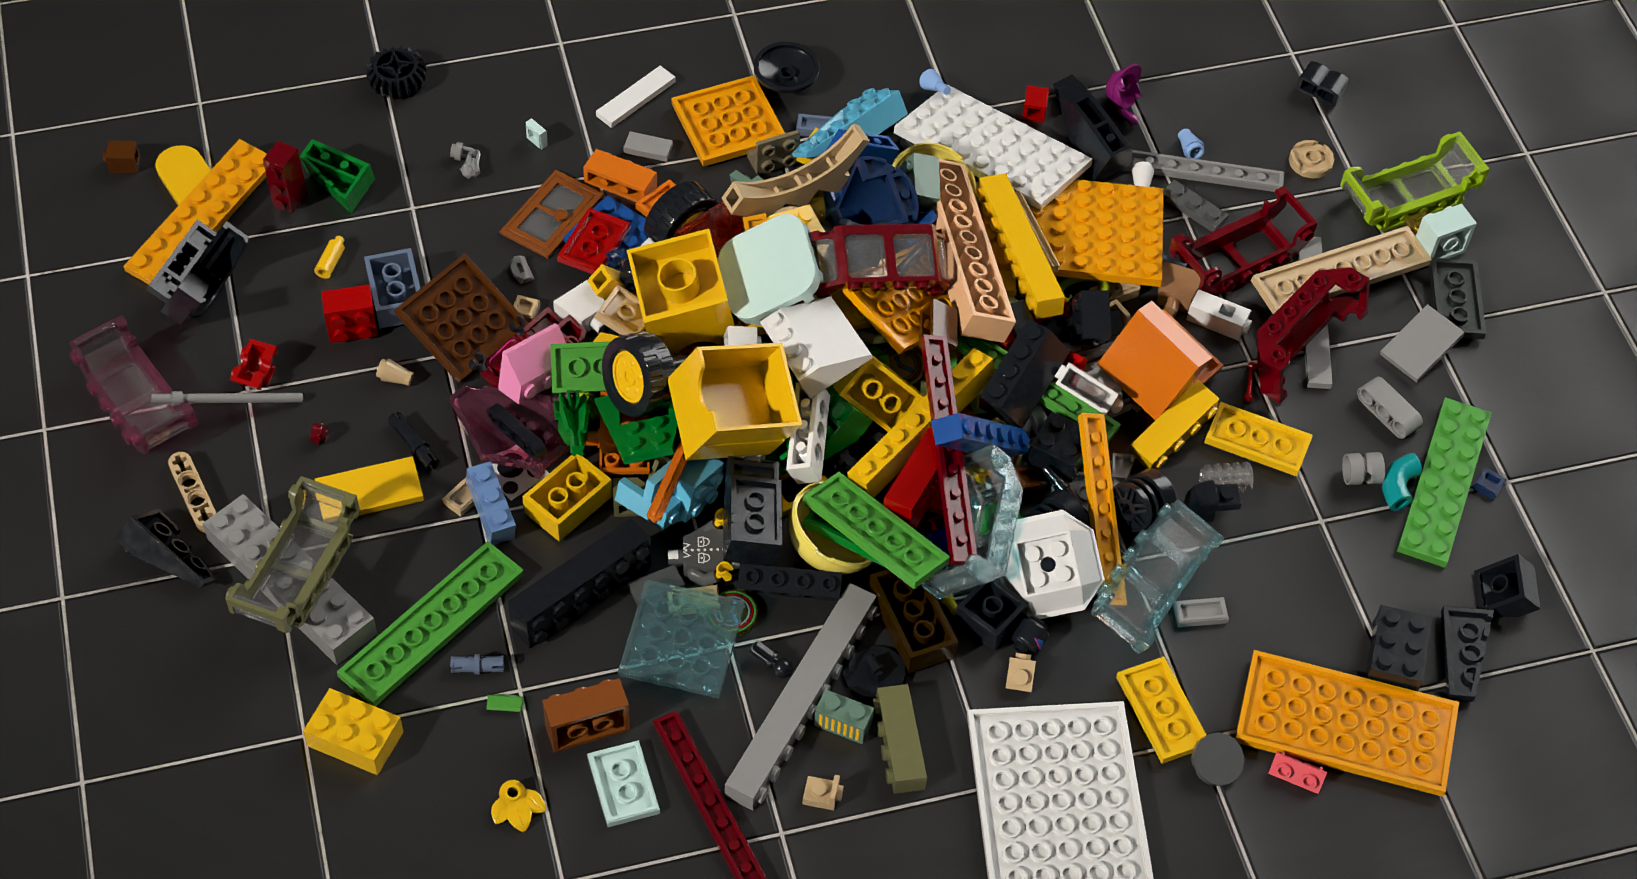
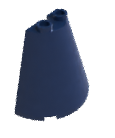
[836,156,919,245]

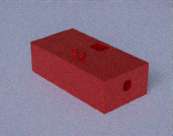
[884,427,940,529]

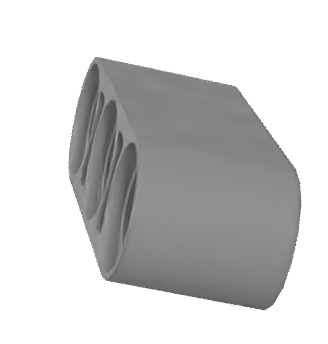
[1357,377,1423,439]

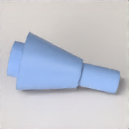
[919,69,951,95]

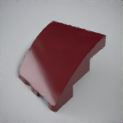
[516,307,587,343]

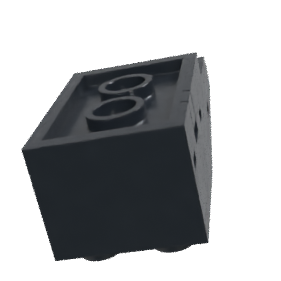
[723,456,782,566]

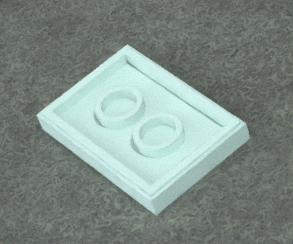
[587,740,660,827]

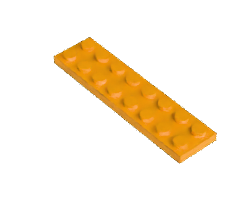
[123,139,267,284]

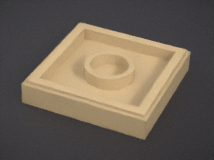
[594,285,645,336]

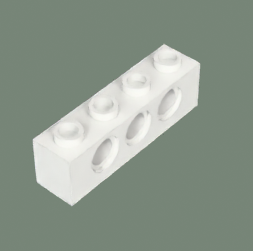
[786,383,830,484]

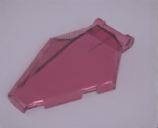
[450,385,570,479]

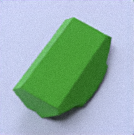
[486,694,524,712]

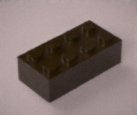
[869,569,958,674]

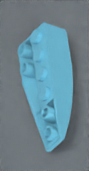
[792,88,908,158]

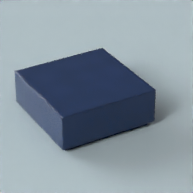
[1472,467,1507,500]

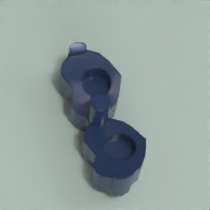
[605,250,621,272]

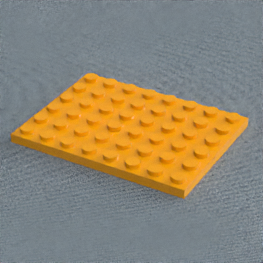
[979,180,1164,287]

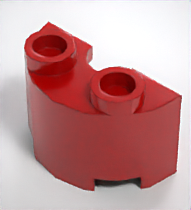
[230,339,278,390]

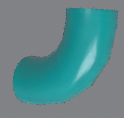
[1382,453,1422,511]

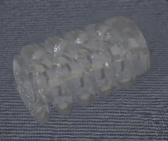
[1199,462,1254,493]

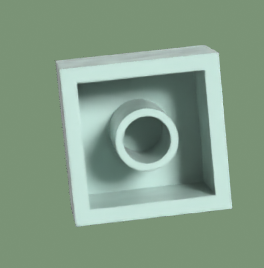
[1416,204,1477,266]

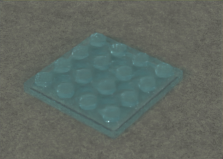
[618,579,745,699]

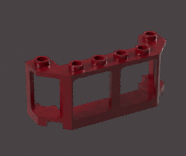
[1169,186,1318,296]
[1257,267,1370,404]

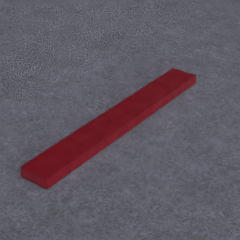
[653,710,767,879]

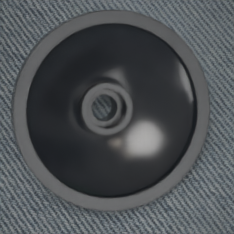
[754,42,820,93]

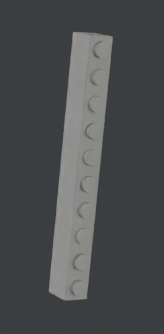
[725,583,878,811]

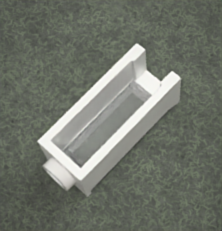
[1055,362,1119,415]

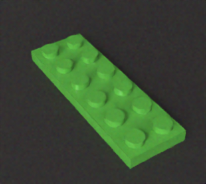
[803,472,950,589]

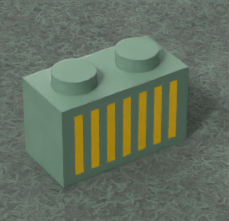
[814,689,874,745]

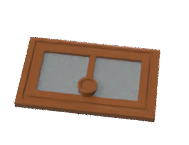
[499,170,604,259]

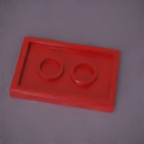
[557,208,631,274]

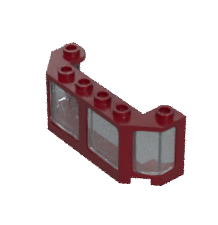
[808,224,952,299]

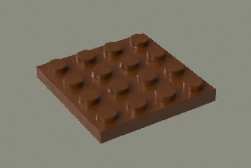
[394,253,528,383]

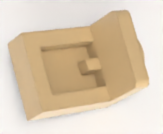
[1005,653,1036,692]

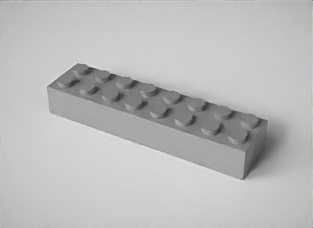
[203,494,377,665]

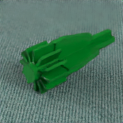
[554,390,592,456]

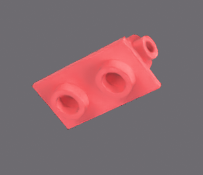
[1268,751,1327,794]

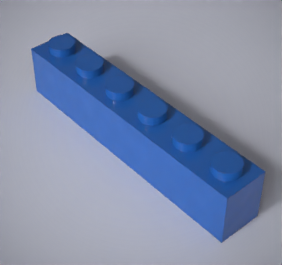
[931,413,1029,460]

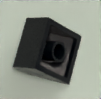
[1474,554,1541,617]

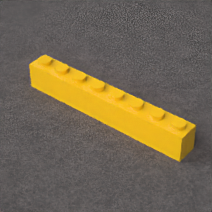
[976,173,1065,319]
[847,348,994,498]

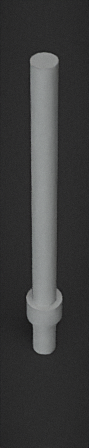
[151,391,303,406]

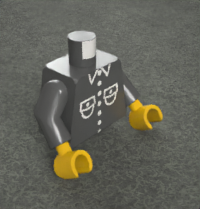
[668,508,733,586]

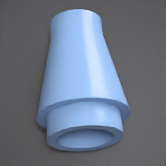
[1178,129,1205,159]

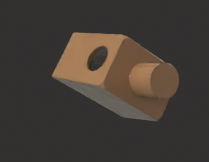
[1156,261,1200,317]

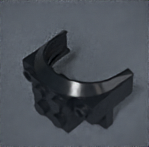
[146,219,248,325]

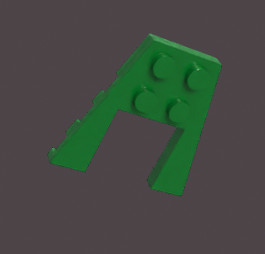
[594,396,680,465]

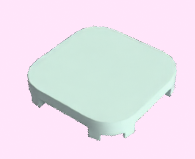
[718,214,823,326]

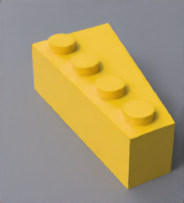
[1129,380,1219,469]

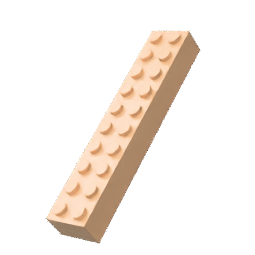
[929,159,1016,343]

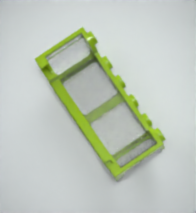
[1340,131,1490,232]

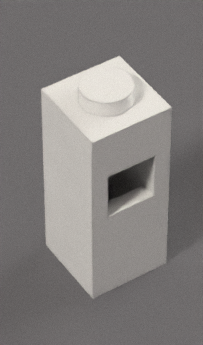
[1186,289,1252,341]

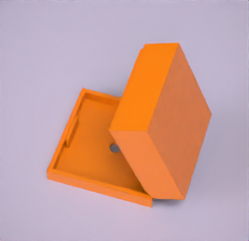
[1097,301,1224,421]

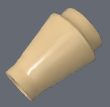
[376,358,414,386]

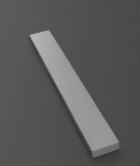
[1123,150,1284,192]
[1298,237,1332,389]

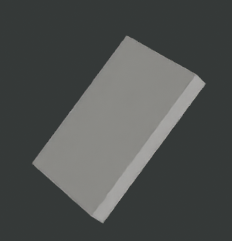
[1380,304,1464,383]

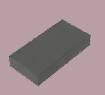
[628,565,685,607]

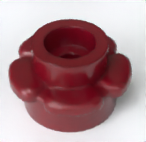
[310,422,327,445]

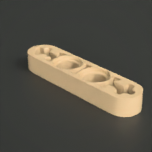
[168,452,216,533]

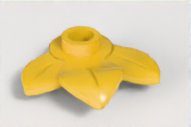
[491,780,546,832]

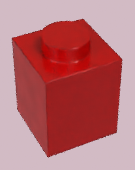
[1022,85,1049,123]

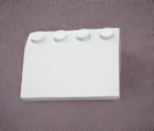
[760,296,873,399]

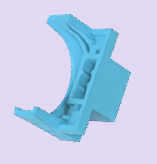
[615,442,726,531]

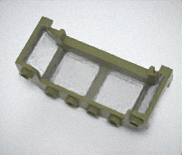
[225,476,360,633]

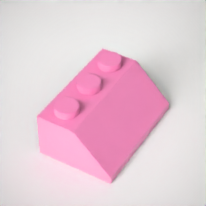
[498,323,567,404]

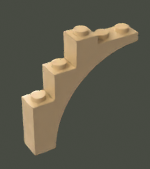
[722,124,870,218]

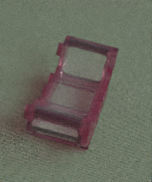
[69,315,198,454]

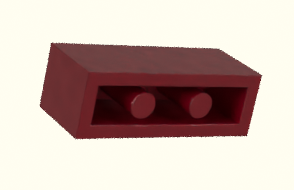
[263,141,307,213]

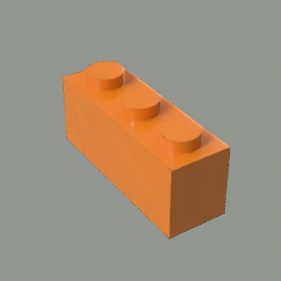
[583,149,657,202]

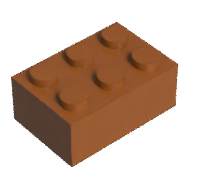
[542,678,630,753]

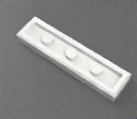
[596,66,676,128]

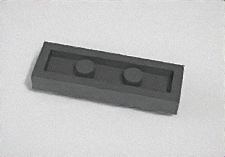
[1163,180,1229,232]

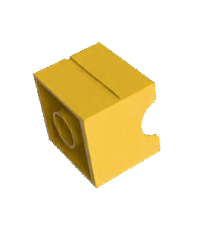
[627,228,735,356]
[668,343,802,461]

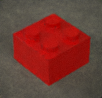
[321,285,378,343]

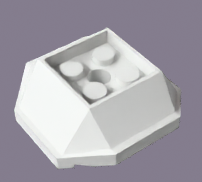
[994,510,1105,619]

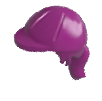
[1105,64,1142,126]

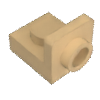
[802,775,844,810]

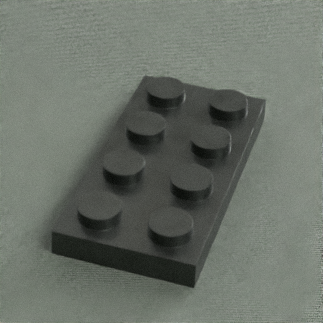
[1429,258,1486,339]

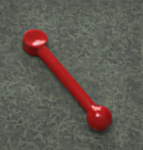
[1243,362,1257,402]

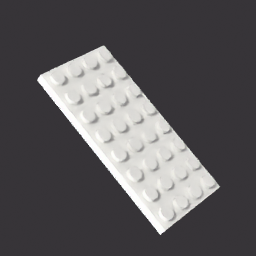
[894,85,1093,210]

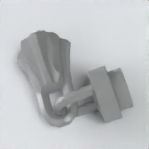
[450,142,481,179]

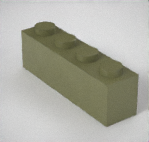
[872,684,927,794]

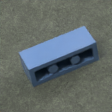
[466,461,516,545]

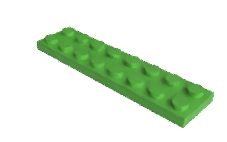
[1397,397,1492,568]
[337,541,524,707]

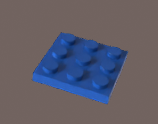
[563,195,647,268]

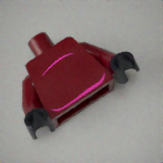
[469,316,530,389]

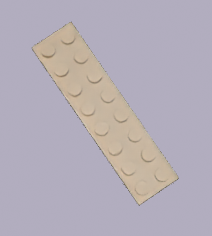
[1251,226,1432,314]

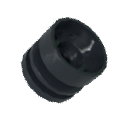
[1113,468,1176,532]
[1023,489,1090,527]

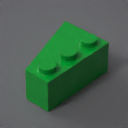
[300,139,375,214]

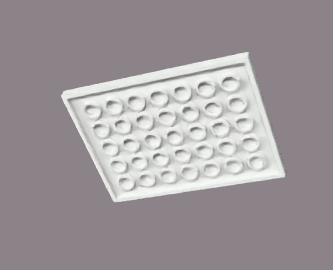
[967,701,1154,879]

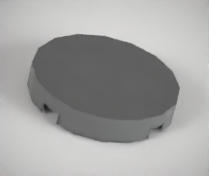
[1191,732,1244,786]

